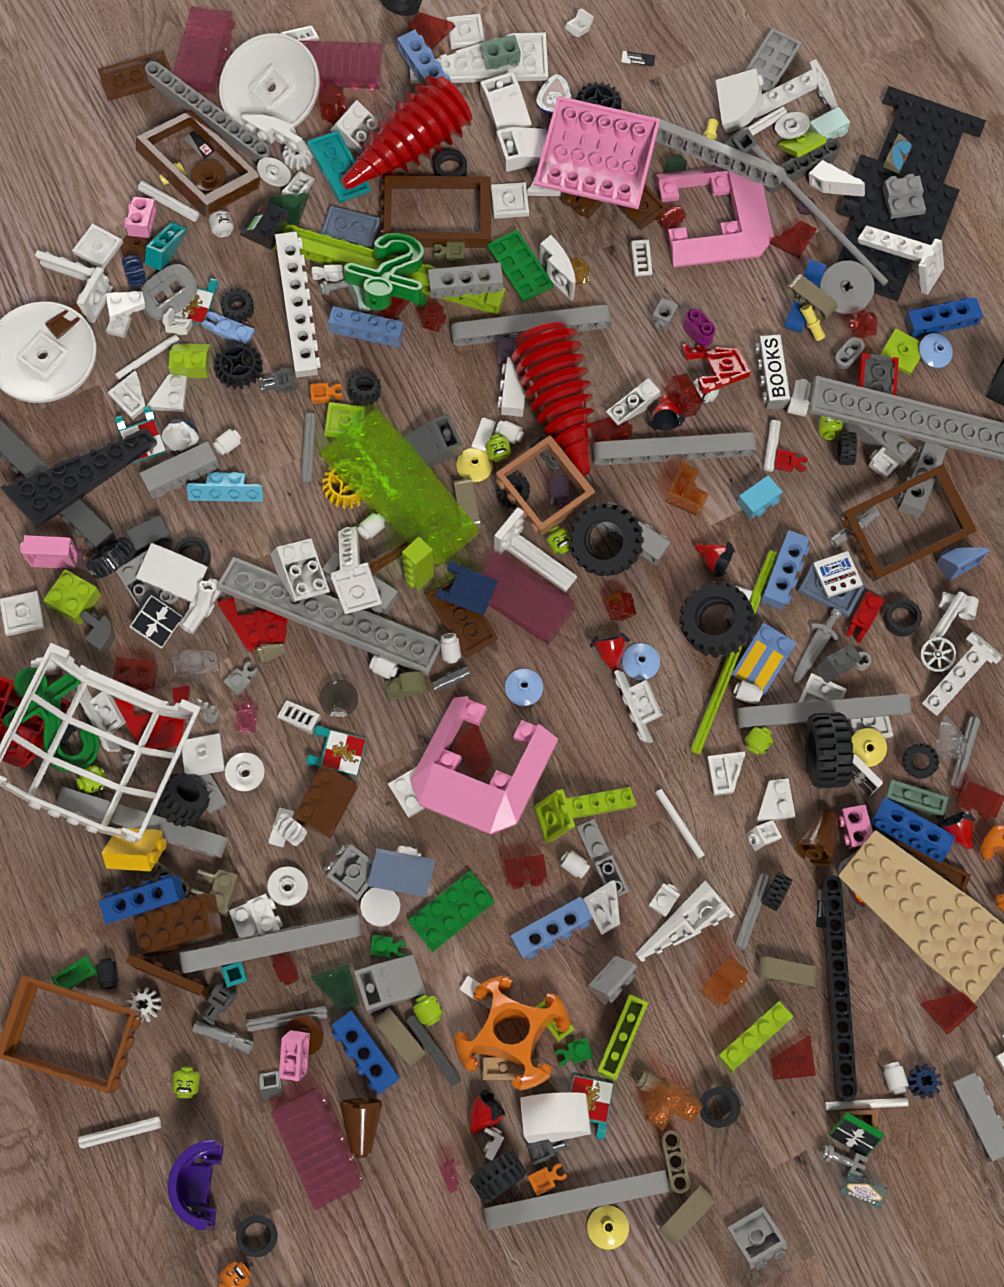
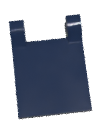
[436,561,498,616]

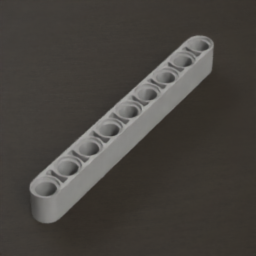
[145,61,270,163]
[651,116,786,188]
[451,305,612,346]
[592,433,757,465]
[737,694,912,728]
[55,787,228,859]
[179,914,362,973]
[483,1170,670,1230]

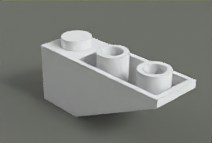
[809,160,865,196]
[498,357,525,417]
[606,378,660,425]

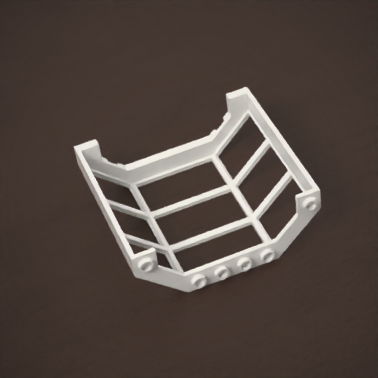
[0,643,201,843]

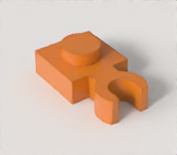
[310,383,343,404]
[528,1164,567,1196]

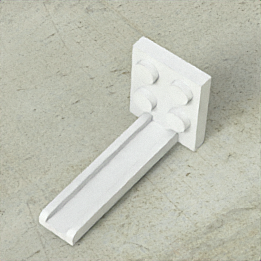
[755,59,838,118]
[858,226,944,295]
[35,250,114,323]
[494,507,577,593]
[331,526,382,614]
[922,631,1003,716]

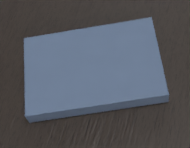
[321,205,381,249]
[797,559,865,618]
[367,848,435,897]

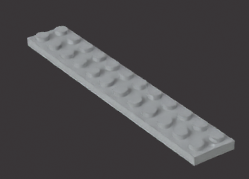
[809,376,1004,461]
[217,557,441,676]

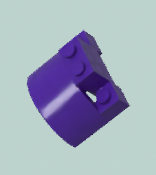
[168,1140,224,1231]

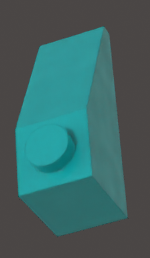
[145,222,187,270]

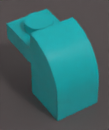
[221,961,248,987]

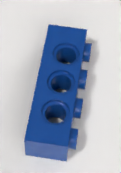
[904,297,983,338]
[870,797,956,863]
[98,874,186,924]
[331,1010,400,1095]

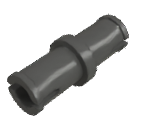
[431,666,471,693]

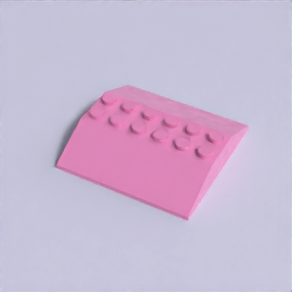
[534,96,660,209]

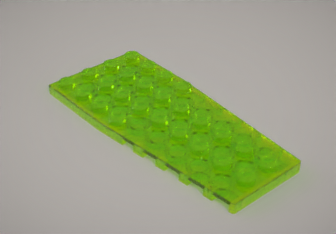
[319,409,479,567]

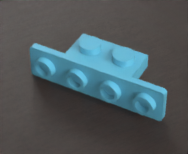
[187,472,263,502]

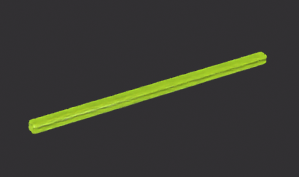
[691,550,778,754]

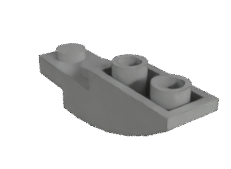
[576,819,629,897]

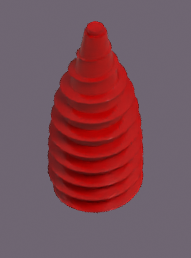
[340,76,472,190]
[511,322,594,476]

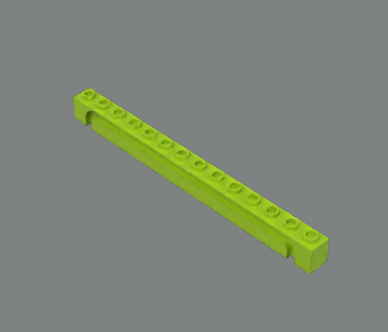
[273,225,505,316]

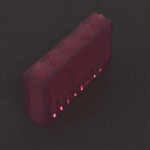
[173,6,236,94]
[300,41,382,90]
[481,552,575,645]
[271,1089,363,1211]

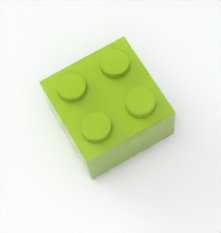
[43,569,101,626]

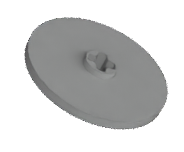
[820,261,875,314]

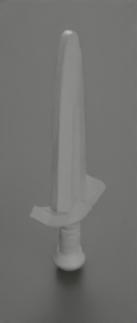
[793,608,842,683]

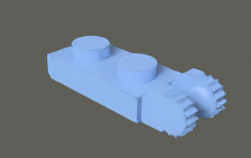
[202,311,255,346]

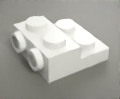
[229,894,283,938]

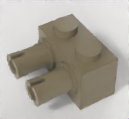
[189,869,240,917]

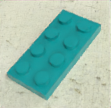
[306,130,371,204]

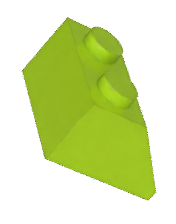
[168,343,211,378]

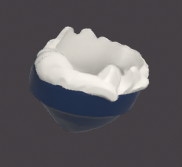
[162,419,199,452]

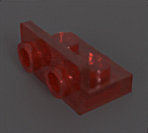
[590,417,633,442]

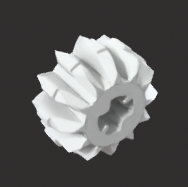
[283,141,313,171]
[272,813,307,846]
[126,987,162,1023]

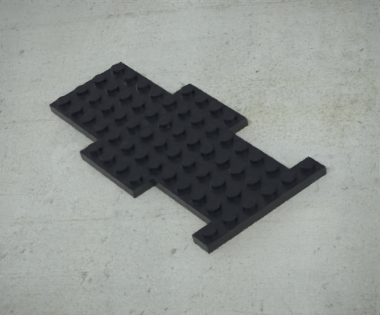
[836,86,986,302]

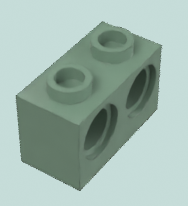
[482,35,521,70]

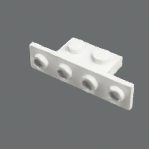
[614,670,663,743]
[73,685,126,752]

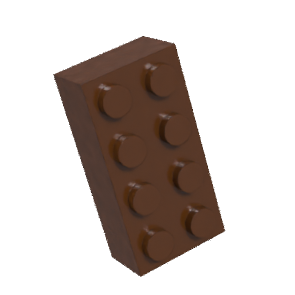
[133,893,223,957]

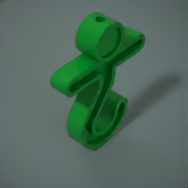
[343,233,424,310]
[2,668,99,773]

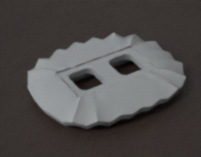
[140,264,198,320]

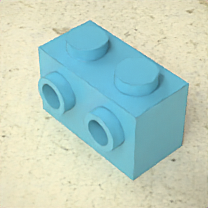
[737,475,782,519]

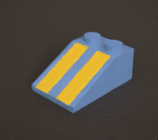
[731,623,796,695]

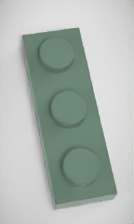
[886,780,948,817]

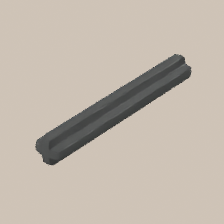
[406,1015,461,1086]

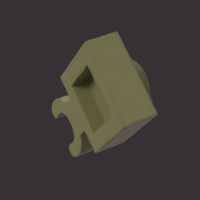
[434,242,465,262]

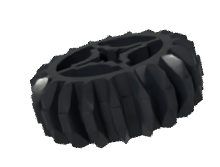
[575,81,622,110]
[213,341,263,390]
[86,537,136,579]

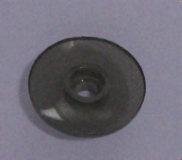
[319,680,358,718]

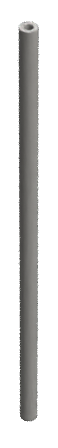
[751,145,888,286]

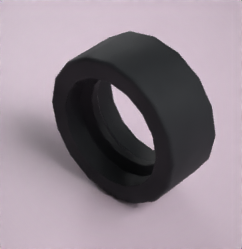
[434,149,467,176]
[174,537,211,567]
[884,599,922,637]
[699,1086,741,1128]
[236,1215,278,1257]

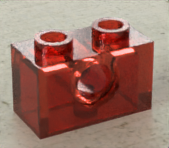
[664,373,704,417]
[504,854,547,889]

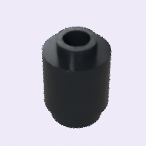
[96,958,119,990]

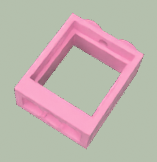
[20,535,78,569]

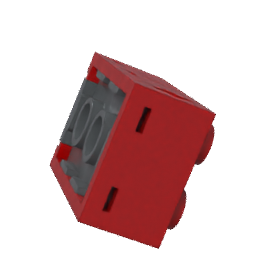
[856,353,899,396]

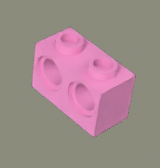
[124,197,157,238]
[838,804,873,851]
[279,1030,310,1081]

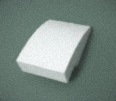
[539,235,576,301]
[135,543,208,602]
[520,1093,591,1143]

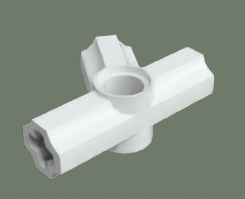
[179,578,222,634]

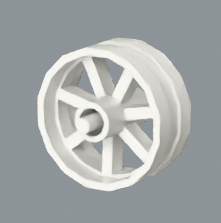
[921,637,956,672]

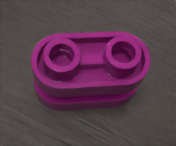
[683,308,716,347]

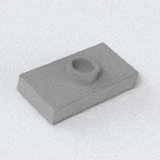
[195,774,228,814]

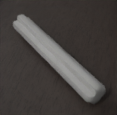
[301,413,316,482]
[950,716,980,789]
[735,874,771,950]
[246,1006,328,1031]

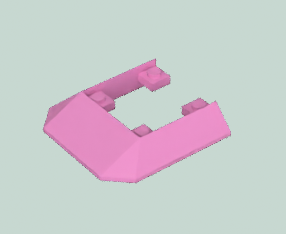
[655,166,774,268]
[410,696,558,835]

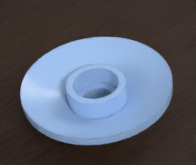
[919,333,953,368]
[622,643,660,680]
[505,669,543,706]

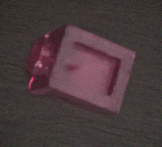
[235,702,258,733]
[440,1159,460,1194]

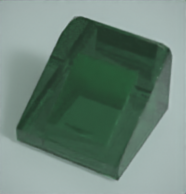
[664,154,687,173]

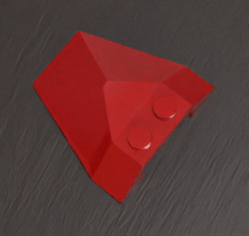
[0,676,71,769]

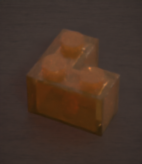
[665,462,709,517]
[699,955,749,1008]
[641,1077,703,1130]

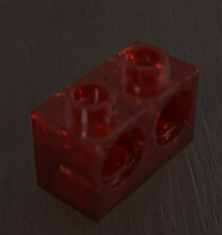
[113,657,158,690]

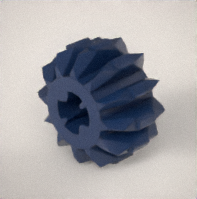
[122,255,146,287]
[907,1063,943,1100]

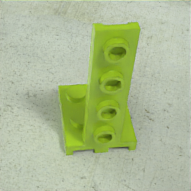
[534,787,636,843]

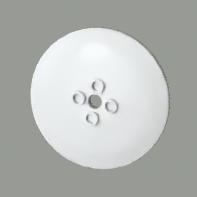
[219,33,320,136]
[0,302,97,403]

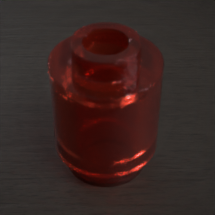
[658,206,686,230]
[272,954,299,986]

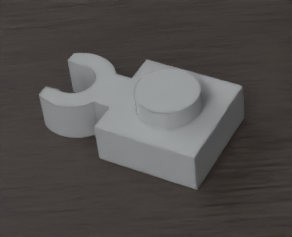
[223,661,259,696]

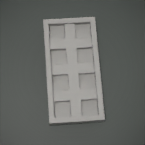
[744,28,802,94]

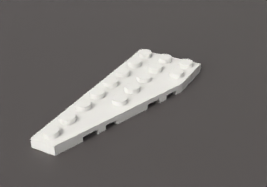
[410,32,548,84]

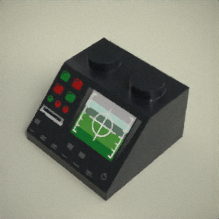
[240,204,289,250]

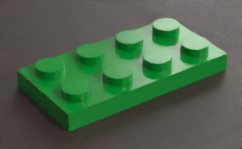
[487,229,554,303]
[407,871,495,953]

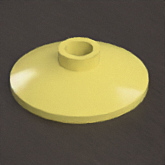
[456,448,493,482]
[852,728,887,767]
[587,1205,629,1250]

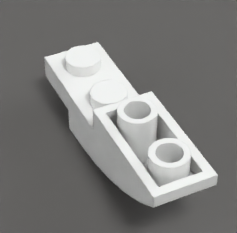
[241,115,306,154]

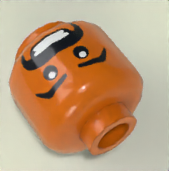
[218,1262,251,1287]

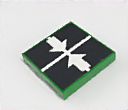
[829,1112,884,1157]

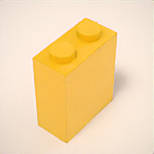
[102,827,166,871]

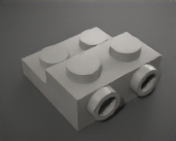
[882,174,926,219]
[323,844,373,900]
[727,1206,787,1270]

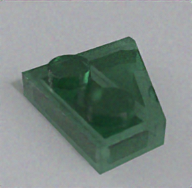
[268,193,309,227]
[311,965,360,1011]

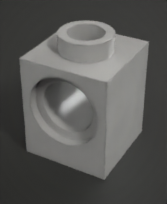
[651,298,678,330]

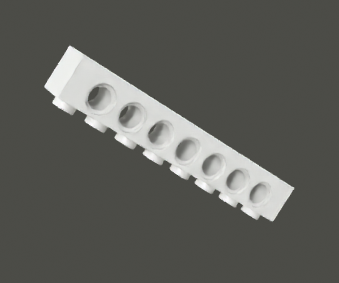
[275,232,321,378]

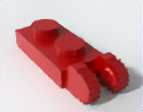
[845,591,885,643]

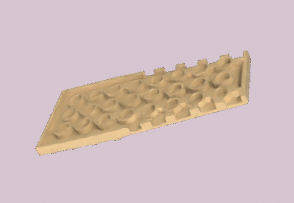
[837,831,1004,1003]

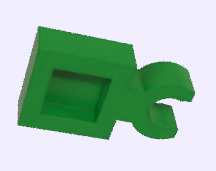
[370,935,407,959]
[555,1037,593,1066]

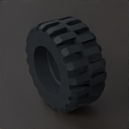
[569,504,644,576]
[679,581,756,658]
[805,712,854,789]

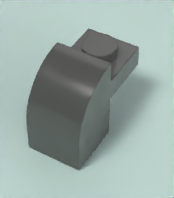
[723,127,758,160]
[80,610,115,655]

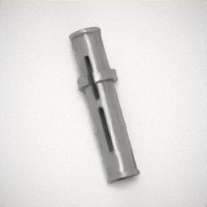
[829,507,880,548]
[192,1019,254,1054]

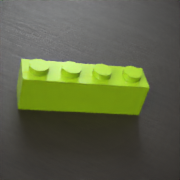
[402,537,434,591]
[596,994,648,1082]
[716,1001,793,1073]

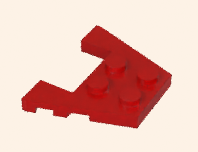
[681,344,750,394]
[217,598,288,652]
[114,685,191,750]

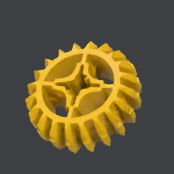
[322,460,372,510]

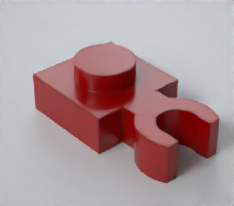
[774,449,808,472]

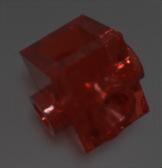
[419,302,447,332]
[848,310,877,338]
[605,590,637,621]

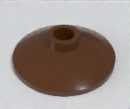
[191,160,227,192]
[121,235,154,263]
[284,1015,324,1056]

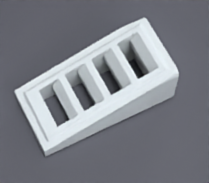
[281,25,319,46]
[281,171,315,208]
[630,240,653,277]
[277,700,321,735]

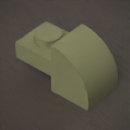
[385,672,430,701]

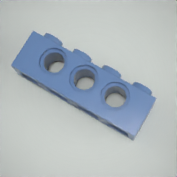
[397,30,451,86]
[328,306,404,348]
[761,530,810,610]
[510,897,593,960]

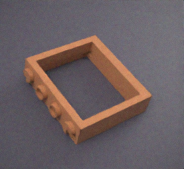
[495,435,595,536]

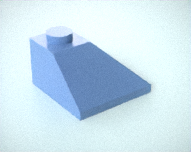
[936,548,990,581]

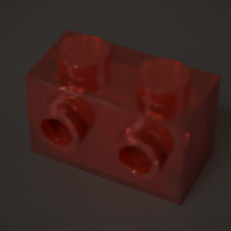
[319,82,347,124]
[955,779,1004,819]

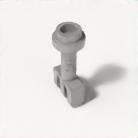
[319,281,351,296]
[196,699,219,723]
[820,1145,868,1179]

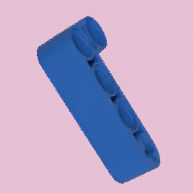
[784,259,827,334]

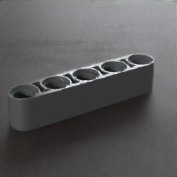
[764,139,840,193]

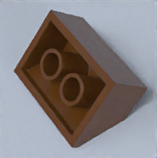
[294,764,358,839]

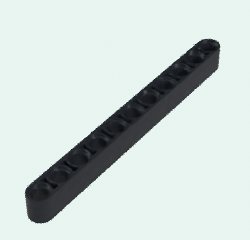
[820,875,857,1101]

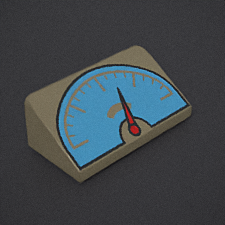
[883,134,913,173]

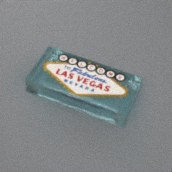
[841,1172,888,1209]

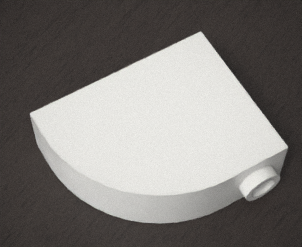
[716,69,764,133]

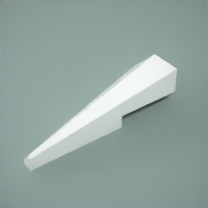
[636,881,735,962]

